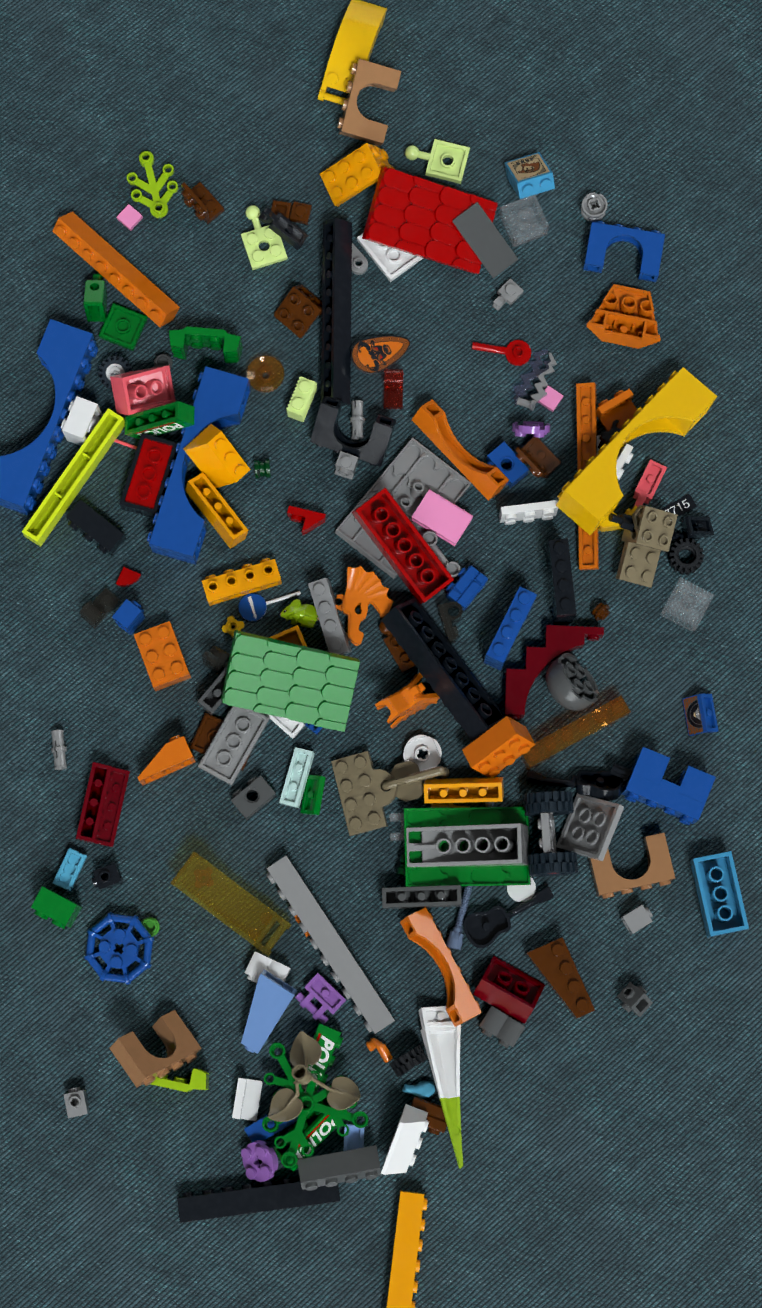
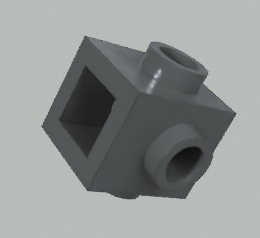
[617,982,653,1017]

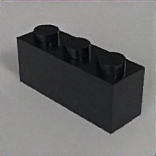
[66,500,126,556]

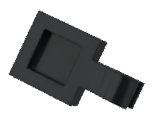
[597,420,621,449]

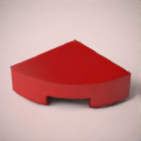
[116,567,142,587]

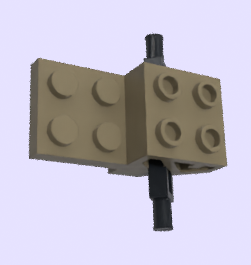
[608,505,685,588]

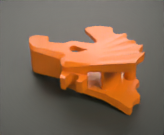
[336,566,393,646]
[375,672,440,729]

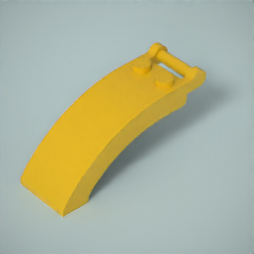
[318,0,387,105]

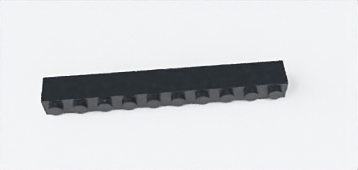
[321,218,352,406]

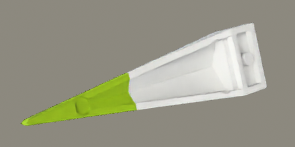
[418,1006,463,1169]

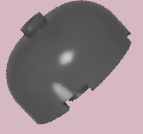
[546,653,599,711]

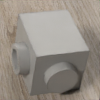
[63,1087,90,1118]

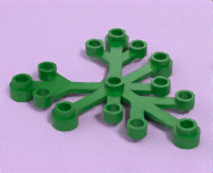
[262,1043,369,1169]

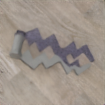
[513,349,557,411]

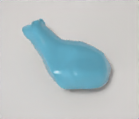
[402,1081,435,1100]

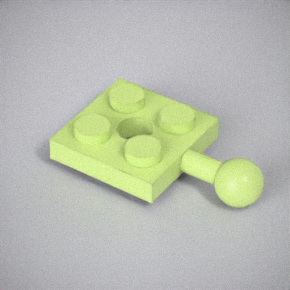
[405,139,470,184]
[241,205,288,270]

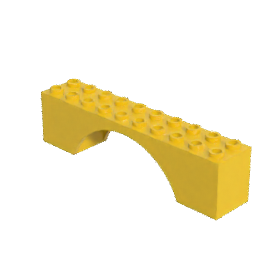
[556,367,718,536]

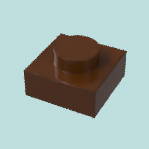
[271,200,292,220]
[290,201,312,225]

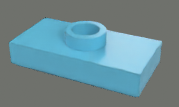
[53,848,87,892]

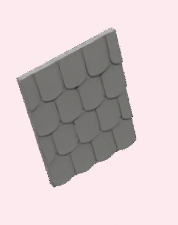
[335,437,471,579]

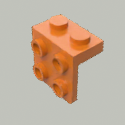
[596,388,637,432]

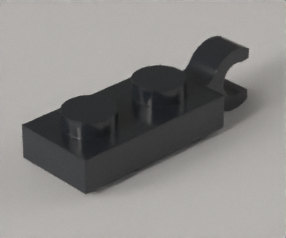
[258,207,308,250]

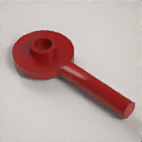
[472,340,531,366]

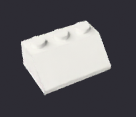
[381,1104,429,1175]

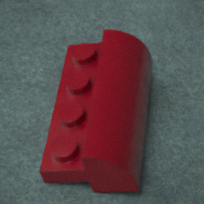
[75,762,130,847]

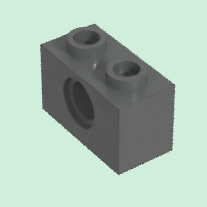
[231,776,276,820]

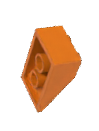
[137,735,196,786]

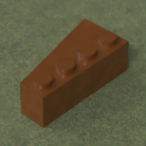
[525,937,595,1019]

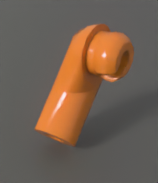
[366,1038,393,1063]

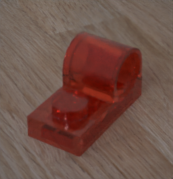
[384,369,403,409]

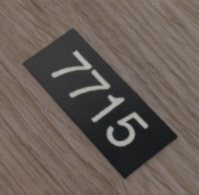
[660,494,697,517]

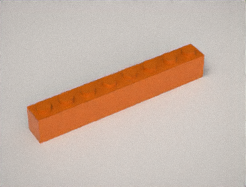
[52,211,180,327]

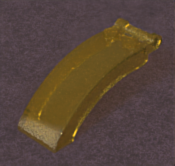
[171,851,292,957]

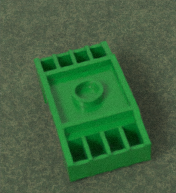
[169,326,243,363]

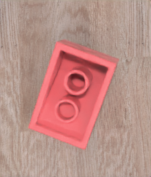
[110,365,176,415]

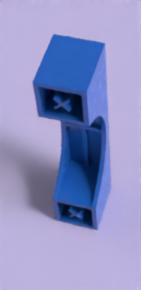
[0,319,98,516]
[147,366,251,565]

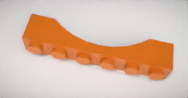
[412,399,509,501]
[400,907,482,1027]

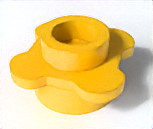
[222,616,244,638]

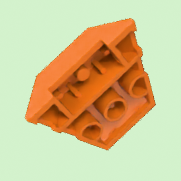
[586,284,661,349]

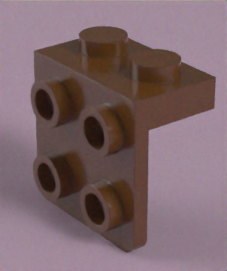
[515,437,562,478]

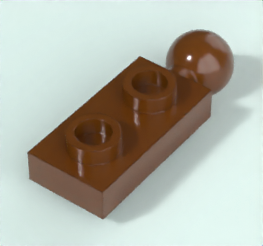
[379,621,416,673]

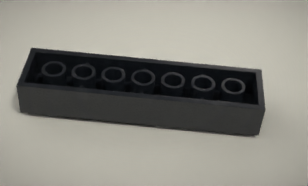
[381,598,505,741]

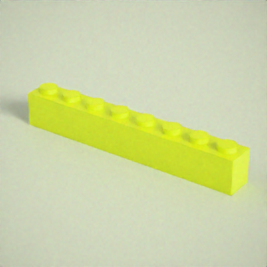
[22,408,125,547]

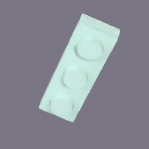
[279,747,315,808]

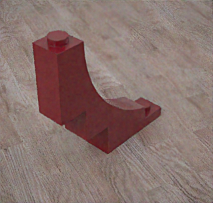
[504,625,604,721]

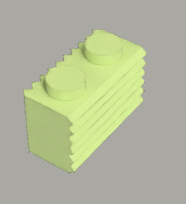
[286,377,317,422]

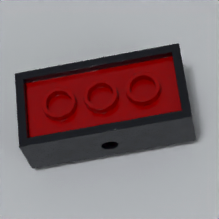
[120,433,178,518]

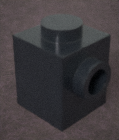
[91,863,123,891]

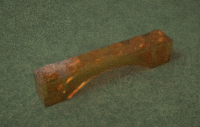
[520,696,631,770]

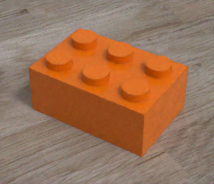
[134,621,191,691]
[462,716,536,777]

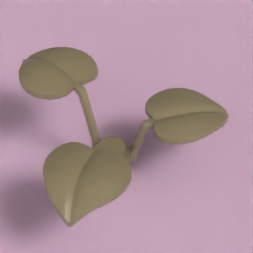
[268,1031,361,1122]

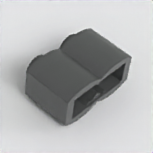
[479,1006,525,1049]

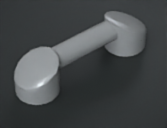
[422,531,460,578]

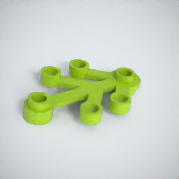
[127,151,178,218]

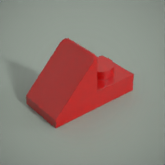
[287,506,326,535]

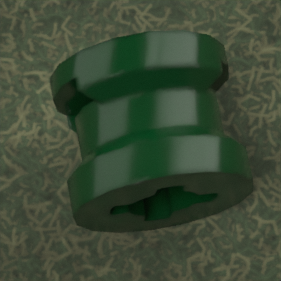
[254,459,271,479]

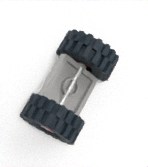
[524,791,578,877]

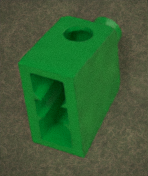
[84,274,107,322]

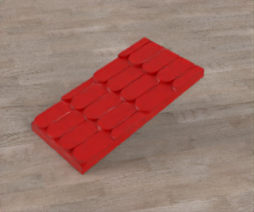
[362,167,498,274]

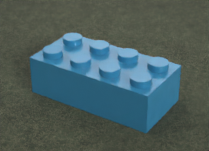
[690,851,749,938]

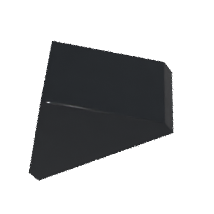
[681,516,714,541]

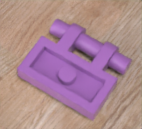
[295,973,346,1025]

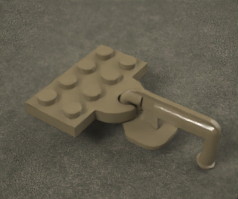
[331,751,449,836]

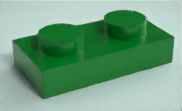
[300,775,326,815]

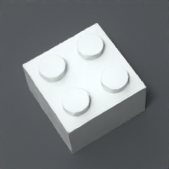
[61,396,102,446]

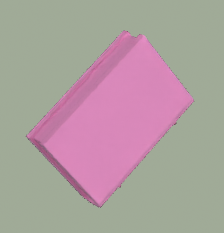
[411,489,473,547]

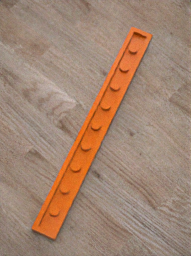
[576,382,599,570]

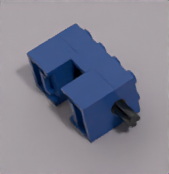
[610,747,716,825]

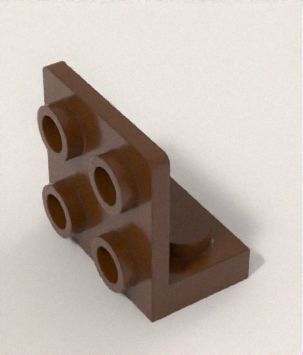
[181,182,224,225]
[274,284,322,338]

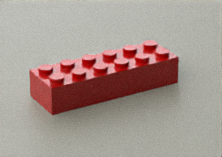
[351,488,454,604]

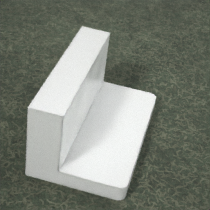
[232,1078,263,1121]

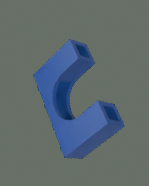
[583,221,665,282]
[484,587,537,671]

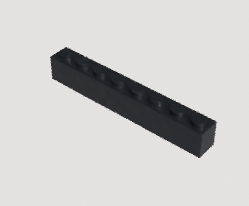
[177,1178,340,1223]

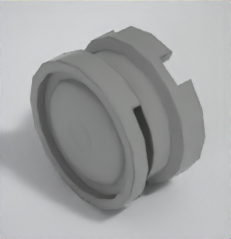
[580,192,608,222]

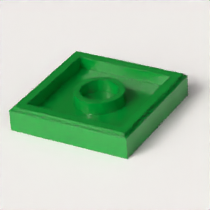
[99,303,148,351]

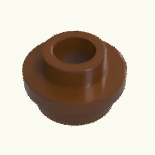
[592,603,610,621]

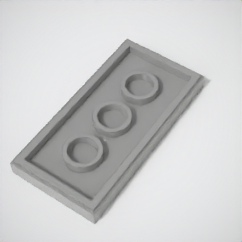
[198,706,270,786]

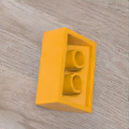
[183,424,250,488]

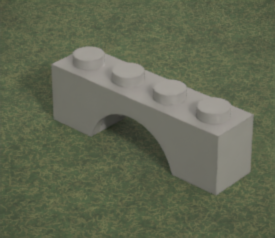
[308,578,352,655]

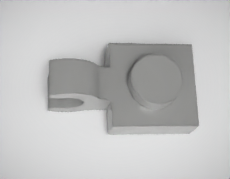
[492,279,524,311]

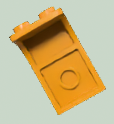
[320,143,394,207]

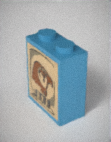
[504,152,555,199]

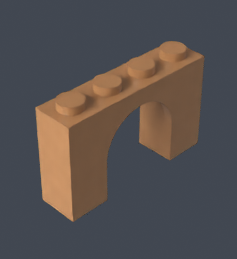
[337,59,401,146]
[588,833,675,899]
[110,1010,202,1088]

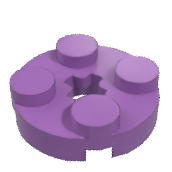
[512,421,550,438]
[241,1140,278,1182]

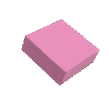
[116,204,143,231]
[538,386,564,412]

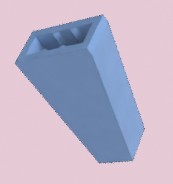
[241,969,298,1054]

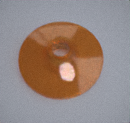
[247,356,284,392]

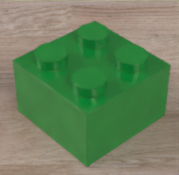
[31,886,82,929]

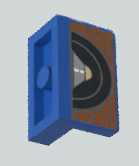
[682,694,719,736]

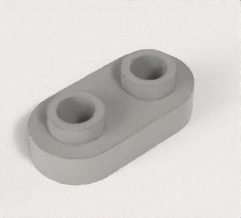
[352,243,368,275]

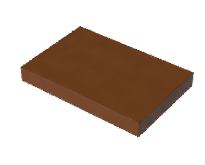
[190,713,252,771]

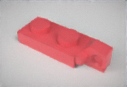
[632,459,667,509]

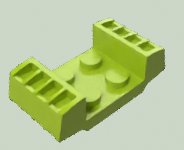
[151,1068,209,1092]

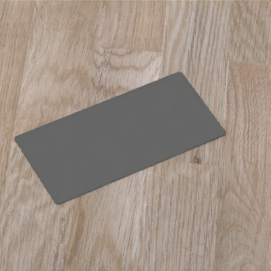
[452,202,518,278]

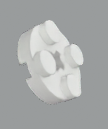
[403,735,442,771]

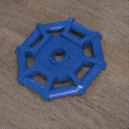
[84,912,154,985]

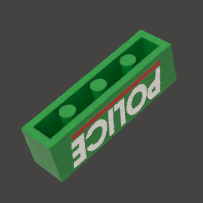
[125,401,195,440]
[293,1023,343,1107]
[273,1098,348,1172]

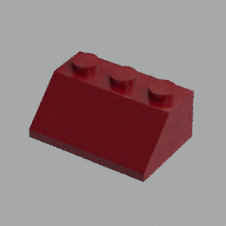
[473,956,545,1024]

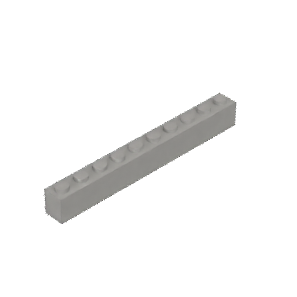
[266,856,395,1034]

